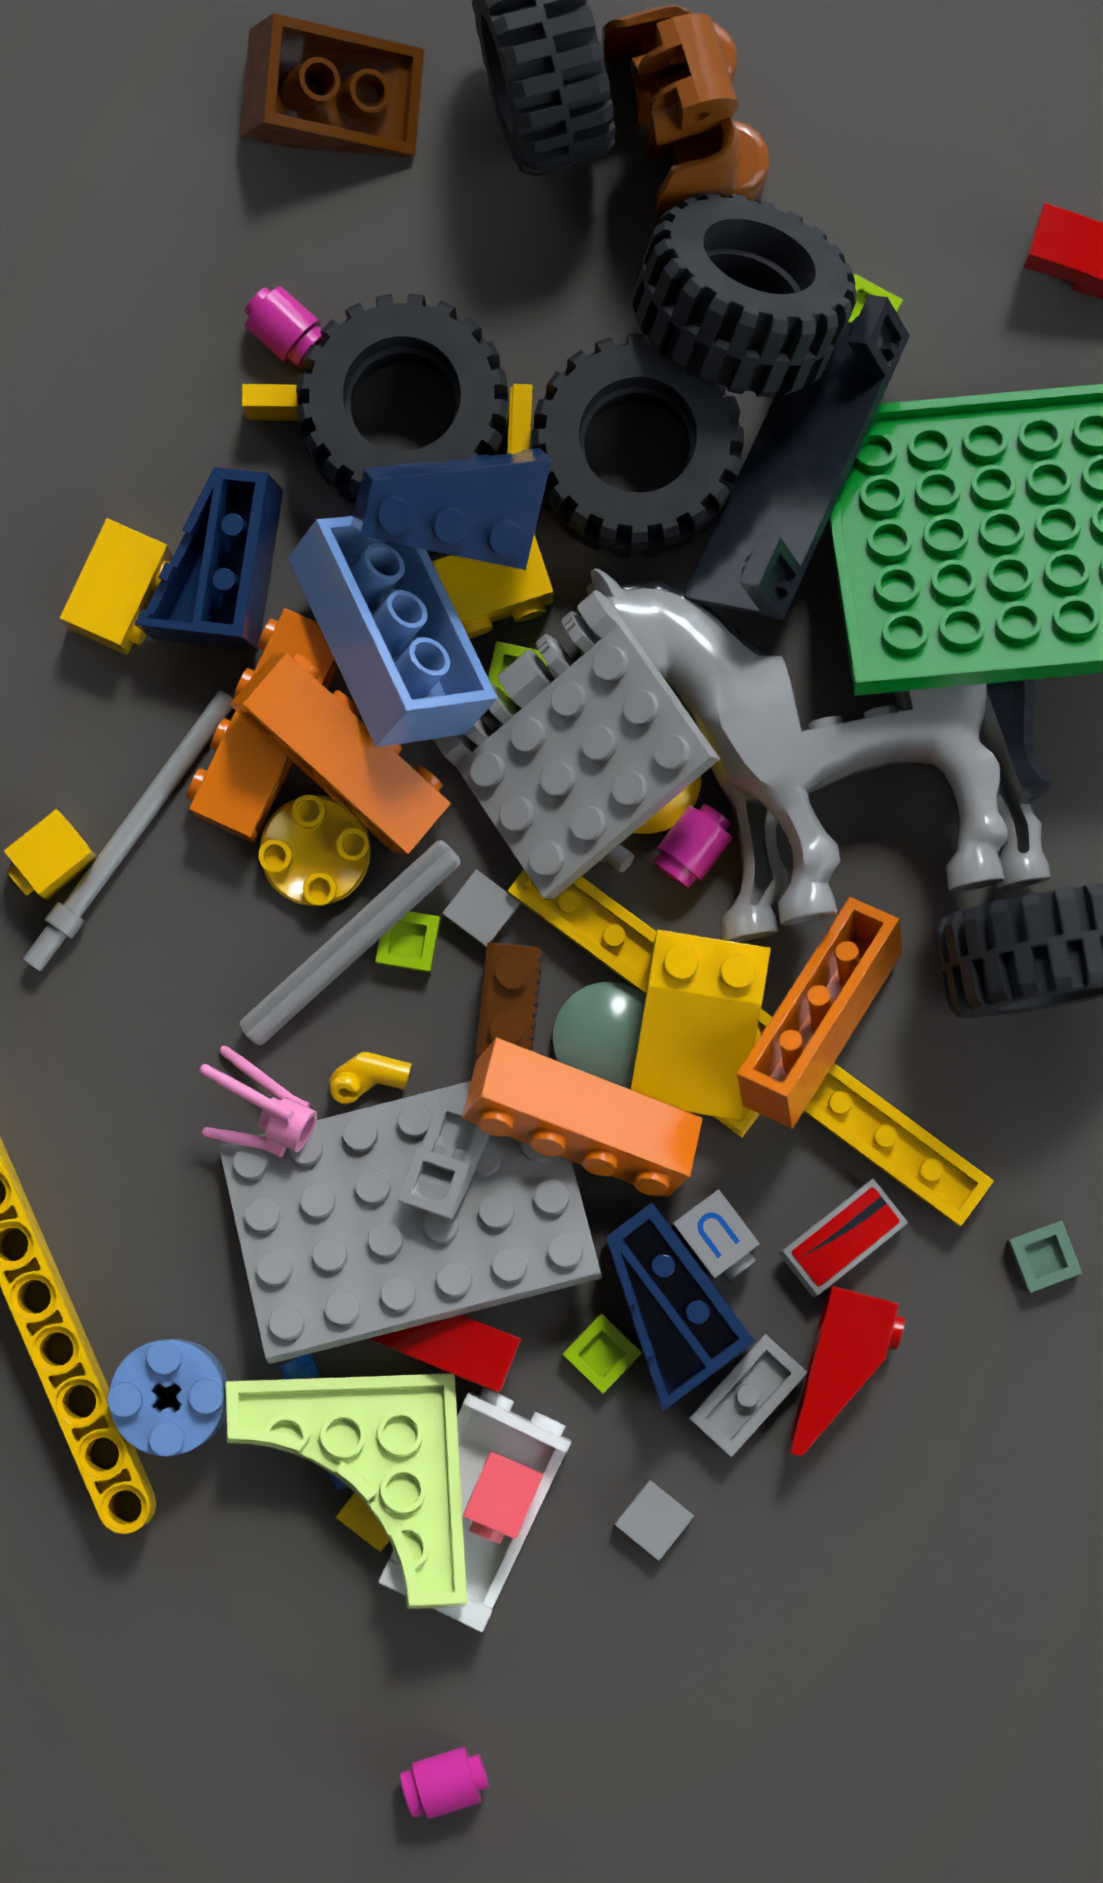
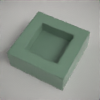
[1007,1220,1082,1293]

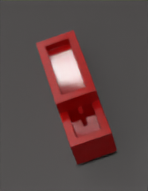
[1023,203,1103,299]
[369,1314,521,1392]

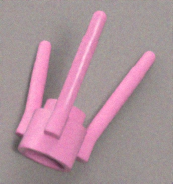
[199,1045,317,1158]

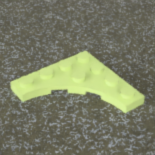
[225,1374,467,1609]

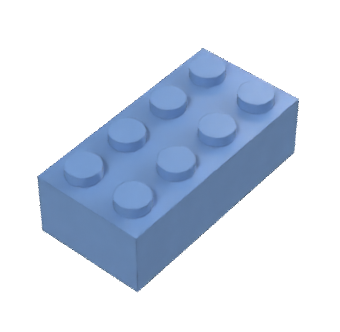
[288,516,498,747]

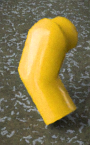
[330,1052,412,1104]

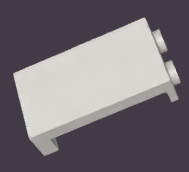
[379,1387,571,1632]

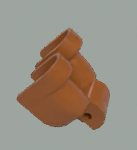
[601,4,770,227]

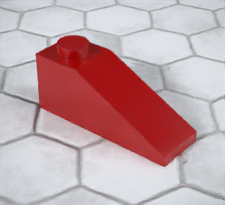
[787,1286,905,1456]

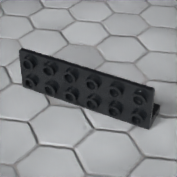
[685,295,910,620]

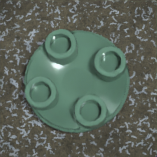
[553,982,646,1089]

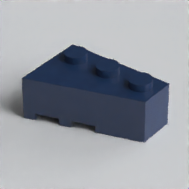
[352,448,552,570]
[134,467,284,651]
[605,1203,756,1411]

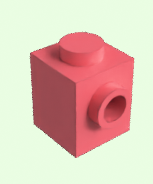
[463,1450,543,1544]

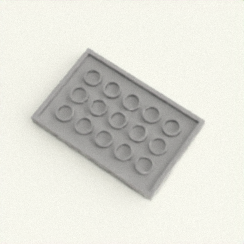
[219,1081,602,1364]

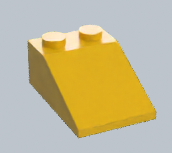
[630,930,771,1121]

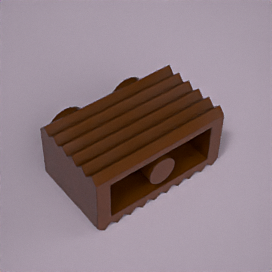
[475,942,543,1059]

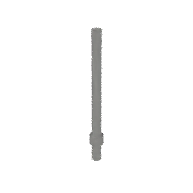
[23,690,233,972]

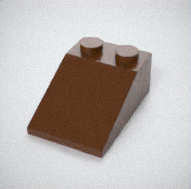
[240,13,424,158]

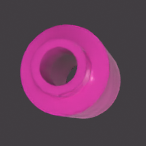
[244,286,322,368]
[653,803,733,889]
[400,1746,489,1819]

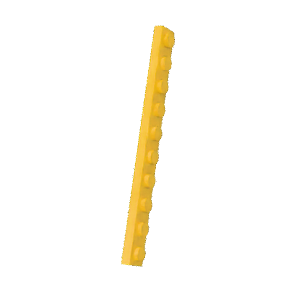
[508,870,994,1227]

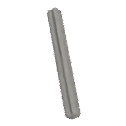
[239,840,461,1045]

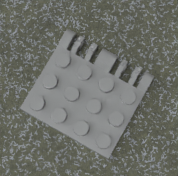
[434,590,720,900]

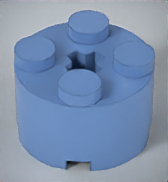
[107,1339,228,1456]

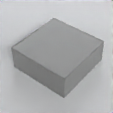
[442,869,521,949]
[614,1479,694,1561]

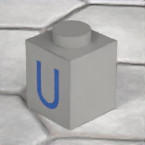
[671,1189,760,1280]

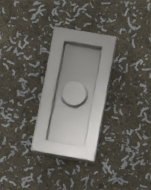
[688,1334,808,1457]

